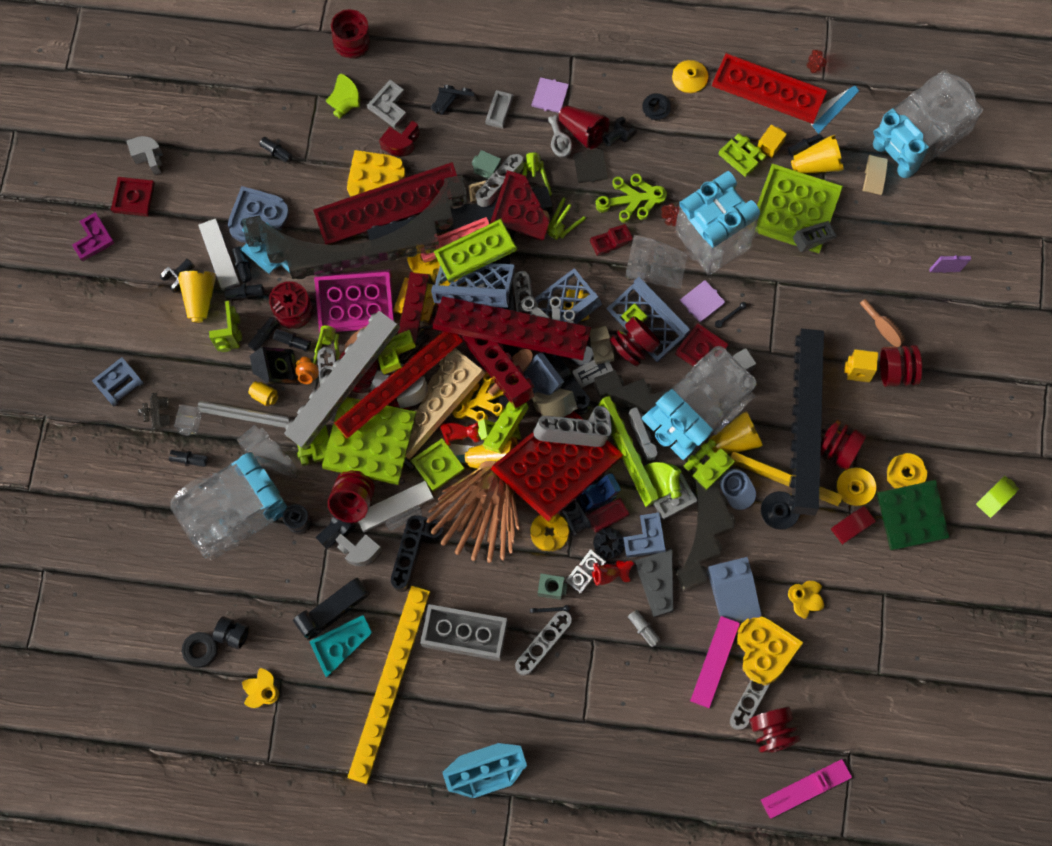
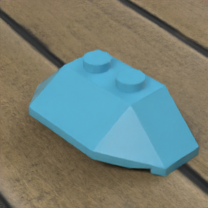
[442,743,527,798]

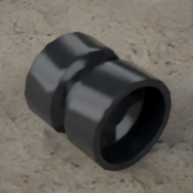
[282,504,312,535]
[212,616,249,650]

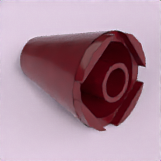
[559,105,610,150]

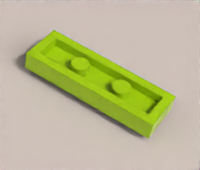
[482,401,529,454]

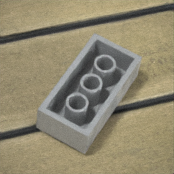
[420,604,508,661]

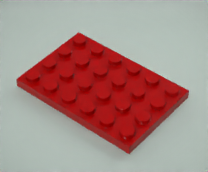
[491,411,623,522]

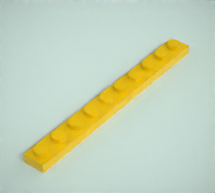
[347,586,431,784]

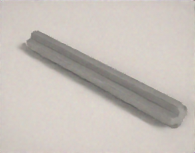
[197,401,290,428]

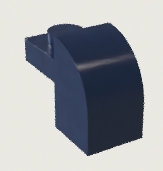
[577,473,621,513]

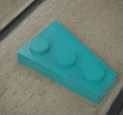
[309,615,372,677]

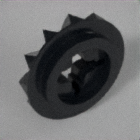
[642,93,671,121]
[593,527,625,559]

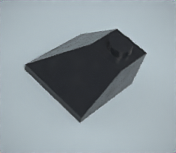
[249,347,300,385]

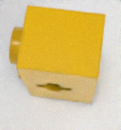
[844,350,878,383]

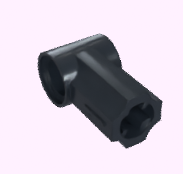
[315,517,356,550]

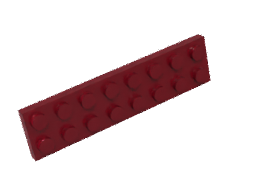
[313,162,464,245]
[433,296,591,360]

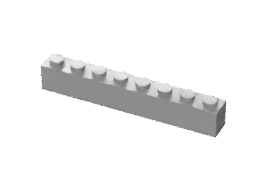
[284,311,401,449]

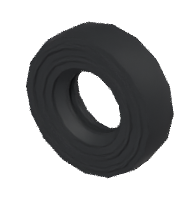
[181,632,218,668]

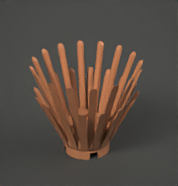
[427,461,519,563]

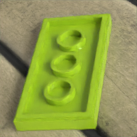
[433,219,517,283]

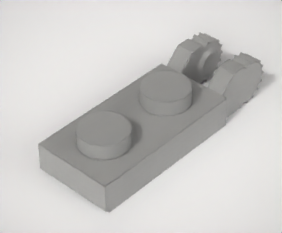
[628,407,658,462]

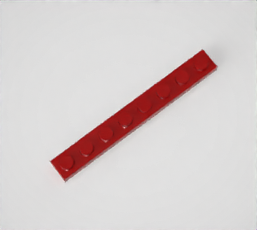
[334,331,463,438]

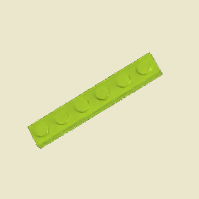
[597,396,659,507]

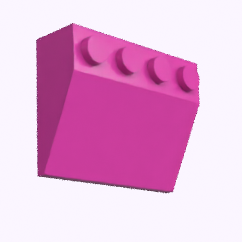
[314,269,394,333]

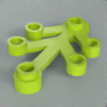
[596,174,667,223]

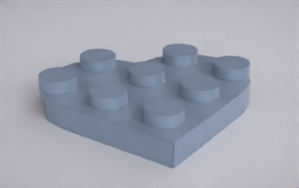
[228,186,289,243]

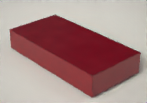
[586,498,630,534]

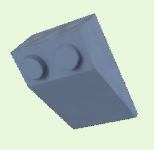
[707,557,761,624]

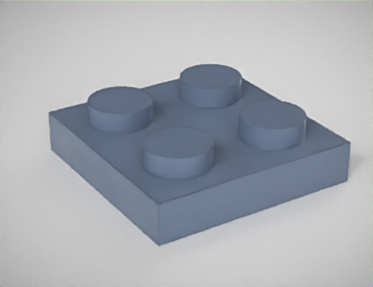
[523,352,564,395]

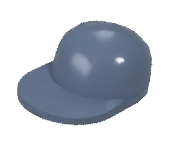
[719,468,756,510]

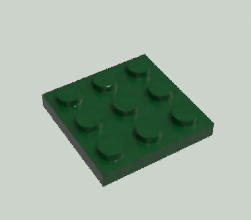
[877,480,949,550]

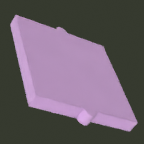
[532,78,569,113]
[680,280,725,323]

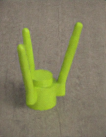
[522,152,552,196]
[546,198,586,240]
[312,326,340,364]

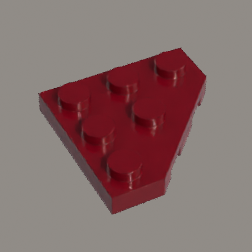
[490,170,549,241]

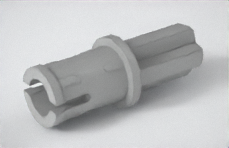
[627,609,660,647]

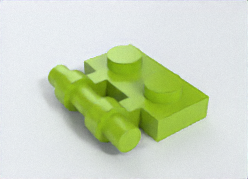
[719,133,766,177]
[297,425,329,466]
[683,439,735,490]

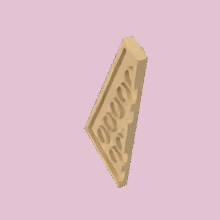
[406,348,486,460]

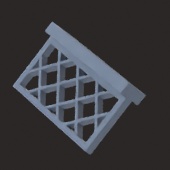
[431,263,515,308]
[523,268,602,324]
[606,277,691,363]

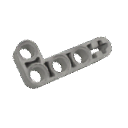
[533,406,611,447]

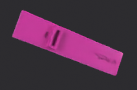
[690,616,740,708]
[761,759,852,819]

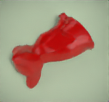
[440,423,480,446]
[592,560,634,586]

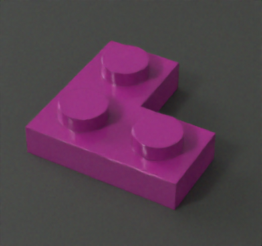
[72,212,114,262]

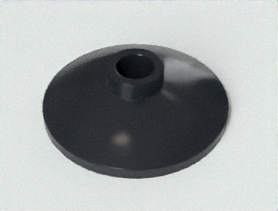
[760,491,800,530]

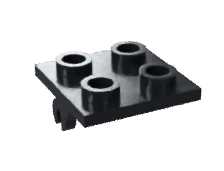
[431,85,479,115]

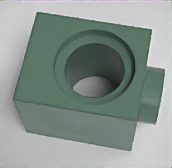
[472,150,501,179]
[537,574,567,600]

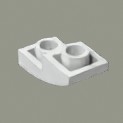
[565,549,607,593]

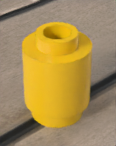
[248,381,278,407]

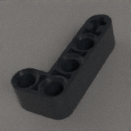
[390,515,444,592]
[293,577,370,640]

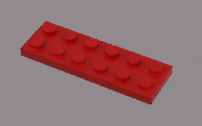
[712,53,827,124]

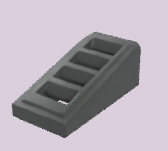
[793,221,837,252]

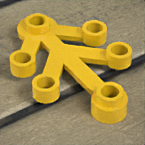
[452,372,517,422]

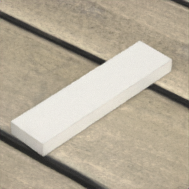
[199,219,240,291]
[358,481,434,532]

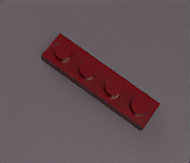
[398,272,429,346]

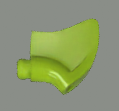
[326,74,360,119]
[643,462,682,499]

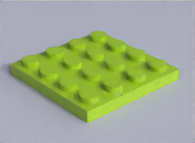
[748,164,842,253]
[322,397,416,485]

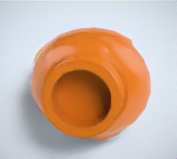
[296,356,319,384]

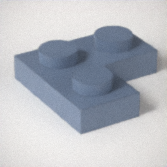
[623,512,666,558]

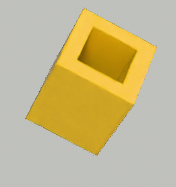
[758,124,787,158]

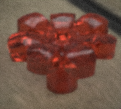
[806,49,827,73]
[661,204,683,226]

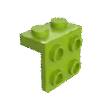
[209,301,242,352]

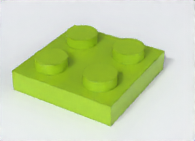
[411,439,465,492]

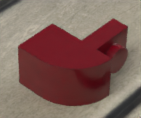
[379,121,420,157]

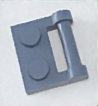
[92,357,144,407]

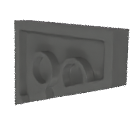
[635,549,673,618]

